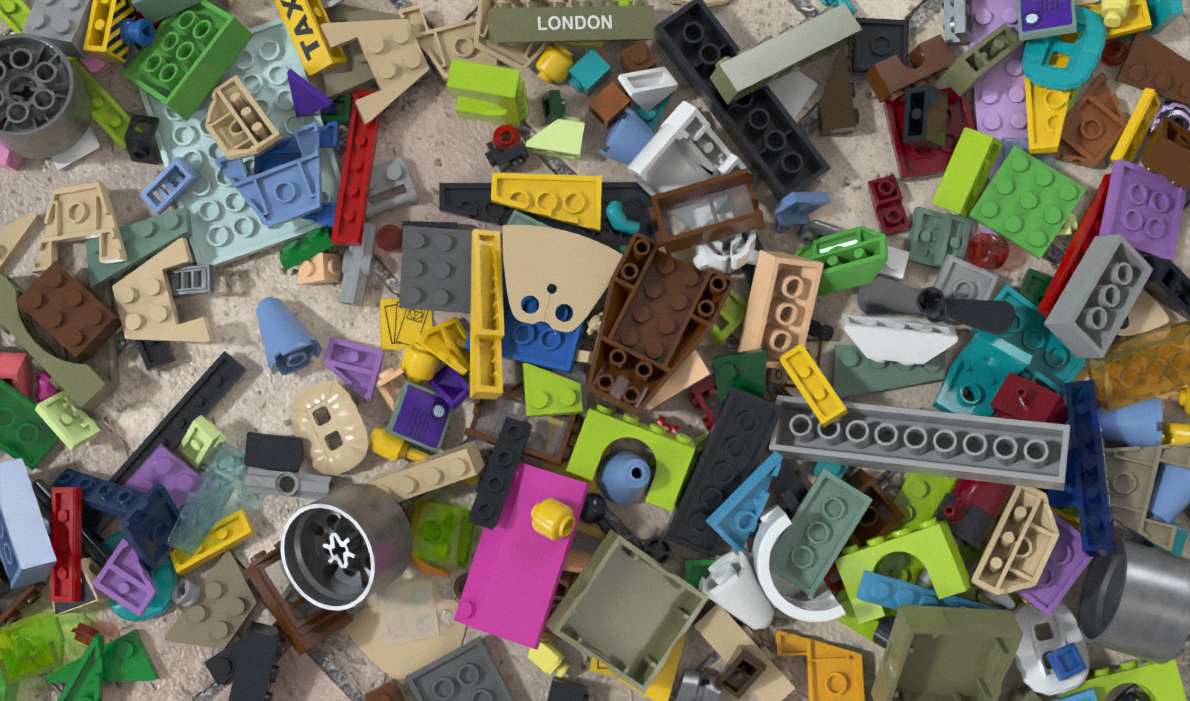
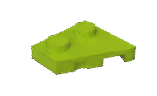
[523,363,583,418]

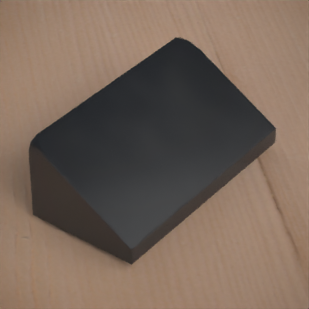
[244,432,304,472]

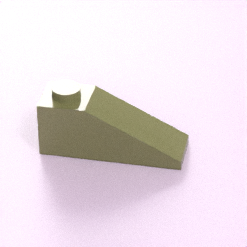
[942,23,1024,97]

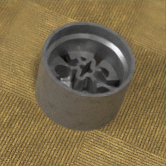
[0,33,93,159]
[281,483,413,610]
[1079,537,1190,664]

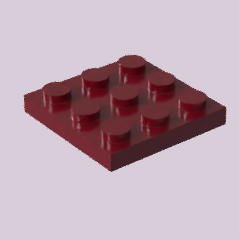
[883,87,975,181]

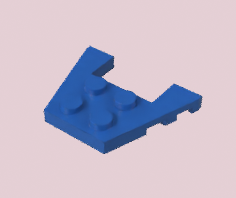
[254,121,339,228]

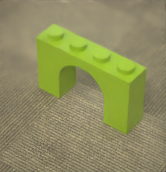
[447,59,529,128]
[566,403,697,511]
[835,517,973,624]
[1060,658,1187,701]

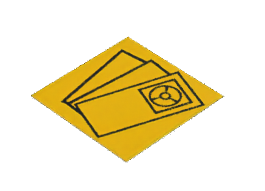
[380,298,432,350]

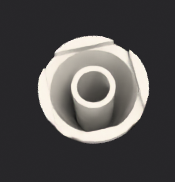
[699,551,774,629]

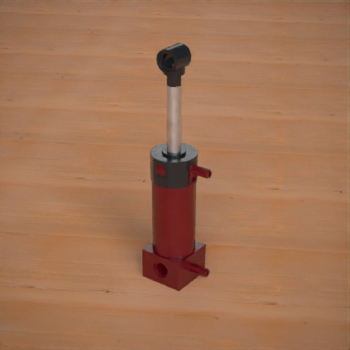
[873,372,1070,649]

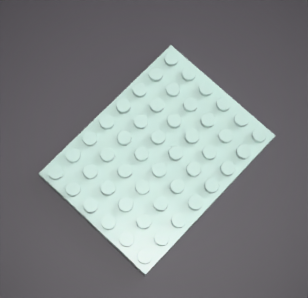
[138,18,342,267]

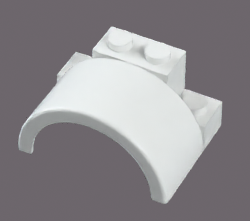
[627,101,751,230]
[745,503,846,622]

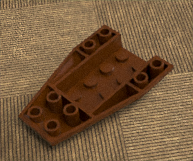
[586,231,736,416]

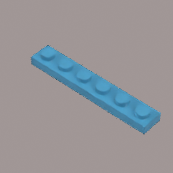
[856,570,1004,610]

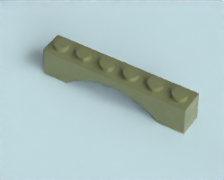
[0,272,116,412]

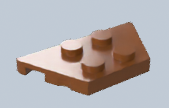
[1037,72,1128,168]

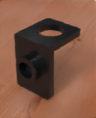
[124,114,160,165]

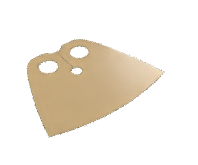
[503,225,623,332]
[344,577,466,690]

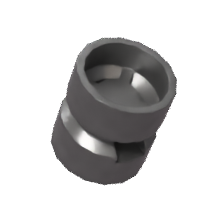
[674,668,722,701]

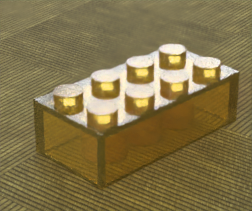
[1085,321,1190,411]

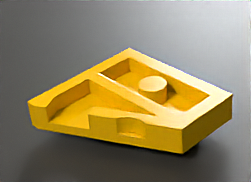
[414,316,470,376]

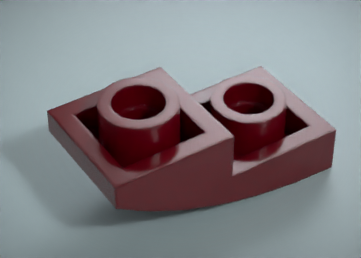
[868,174,911,237]

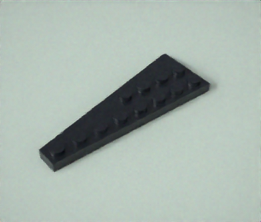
[439,182,658,252]

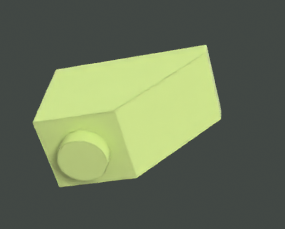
[526,117,585,161]

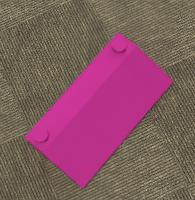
[454,462,590,650]

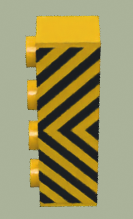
[83,0,137,63]

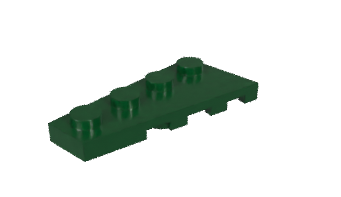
[712,348,768,406]

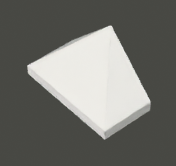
[618,66,678,113]

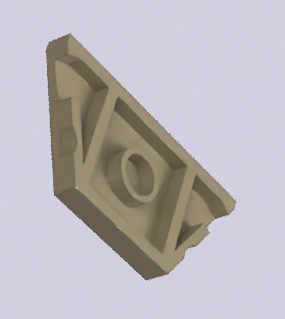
[164,549,259,649]

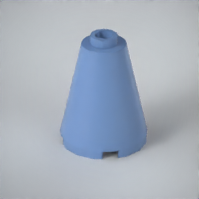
[598,107,655,165]
[256,297,322,375]
[1081,397,1163,447]
[596,449,651,505]
[1146,463,1190,524]

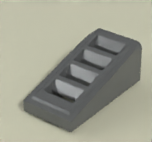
[166,264,214,298]

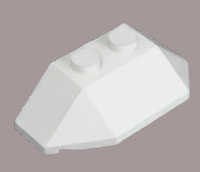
[842,313,958,365]

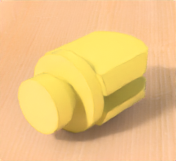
[1100,0,1130,27]
[528,637,571,678]

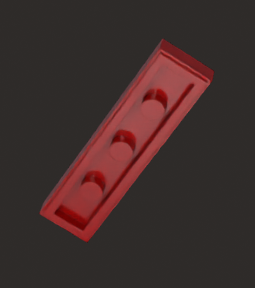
[50,487,82,602]

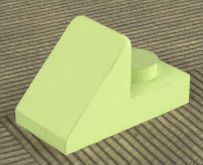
[177,415,226,469]

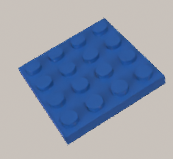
[465,265,587,374]

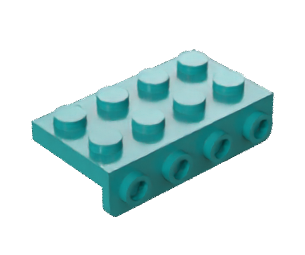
[968,284,1090,398]

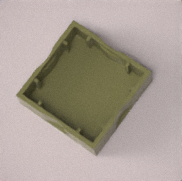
[546,529,709,694]
[871,605,1023,701]

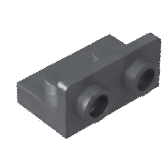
[944,0,973,45]

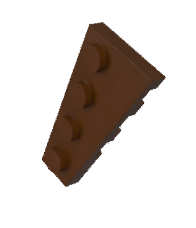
[1115,31,1190,106]

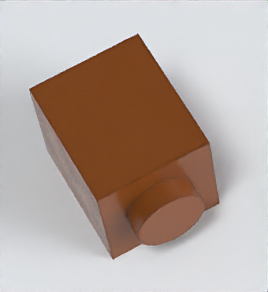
[589,81,631,129]

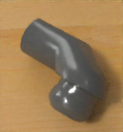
[798,219,839,245]

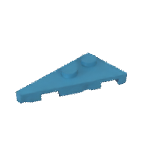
[706,451,783,554]

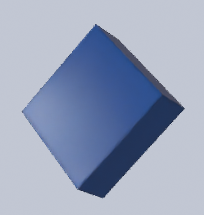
[1046,642,1087,681]

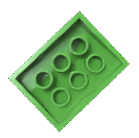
[121,0,254,122]

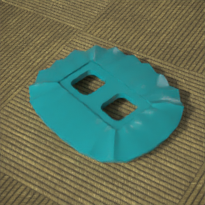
[1021,5,1107,92]
[102,530,178,622]

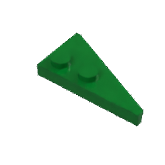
[45,629,160,683]
[57,633,104,701]

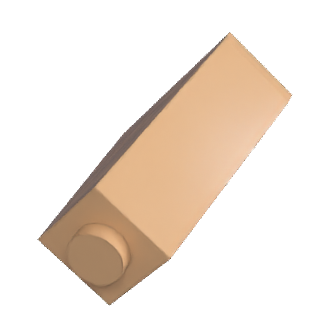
[646,350,710,411]

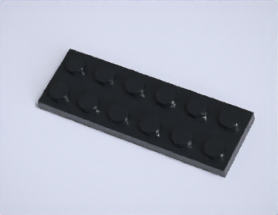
[663,385,784,558]

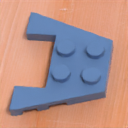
[214,122,322,229]

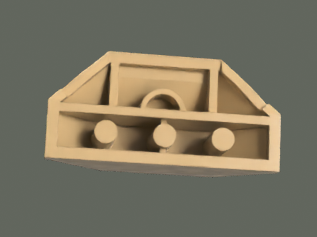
[205,75,283,160]
[970,485,1060,596]

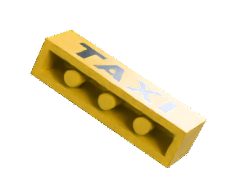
[274,0,348,77]

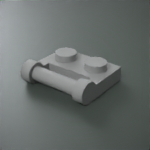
[366,156,419,220]

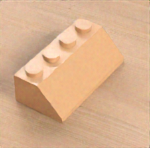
[737,250,824,369]

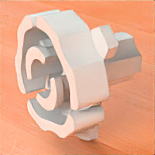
[693,212,759,274]

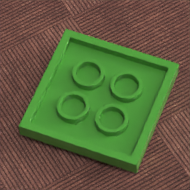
[968,146,1086,260]

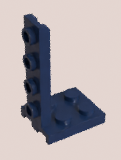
[49,468,190,571]

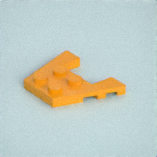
[775,630,865,701]

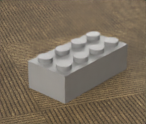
[21,0,93,59]
[1044,234,1153,358]

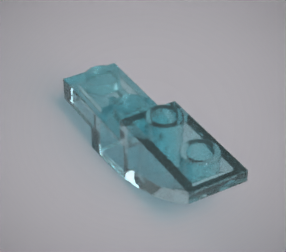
[166,442,245,556]

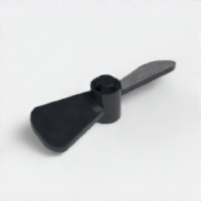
[857,274,1015,335]

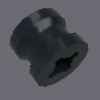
[643,537,672,564]

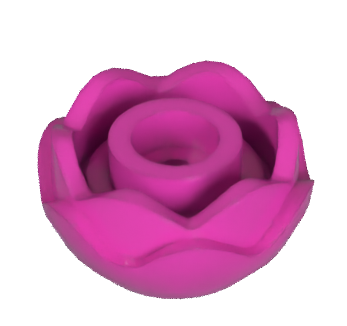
[35,371,58,403]

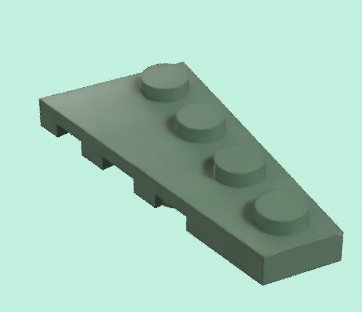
[85,207,193,291]
[832,345,946,398]

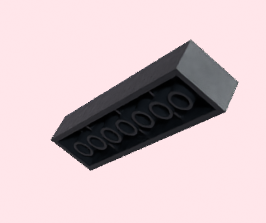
[655,0,831,202]

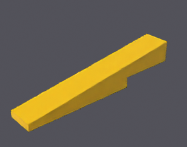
[470,229,505,400]

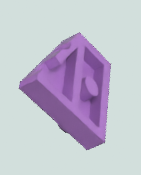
[323,337,385,402]
[92,538,158,616]

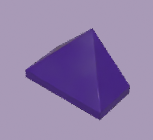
[287,69,338,118]
[428,364,470,410]

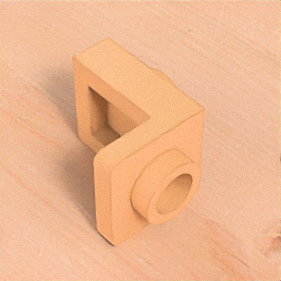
[298,253,342,285]
[376,367,406,412]

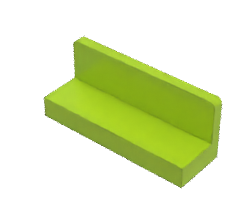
[932,127,1003,219]

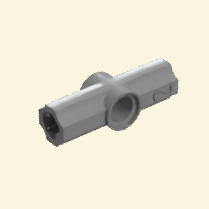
[338,222,378,307]
[245,468,333,500]

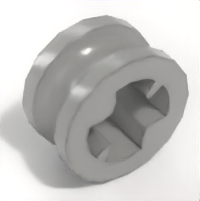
[172,579,200,607]

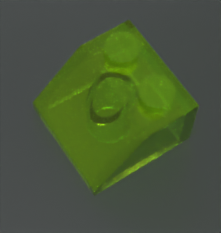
[410,499,476,568]
[0,611,64,686]

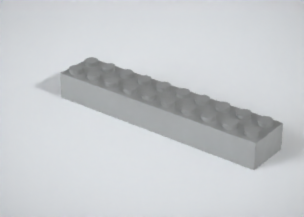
[769,395,1070,491]

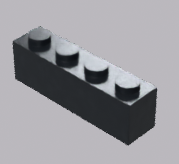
[228,621,287,701]

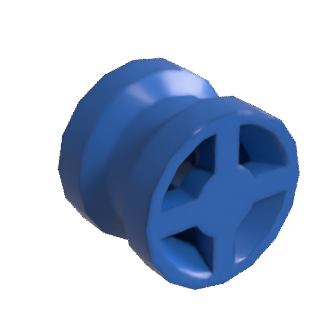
[120,18,155,47]

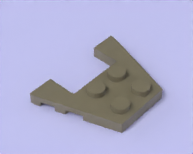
[324,4,400,100]
[1088,443,1190,553]

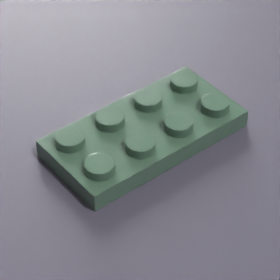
[769,469,873,597]

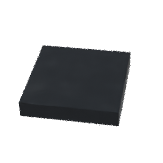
[852,17,909,73]

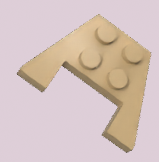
[397,0,497,82]
[320,19,430,125]
[31,182,127,274]
[112,237,214,343]

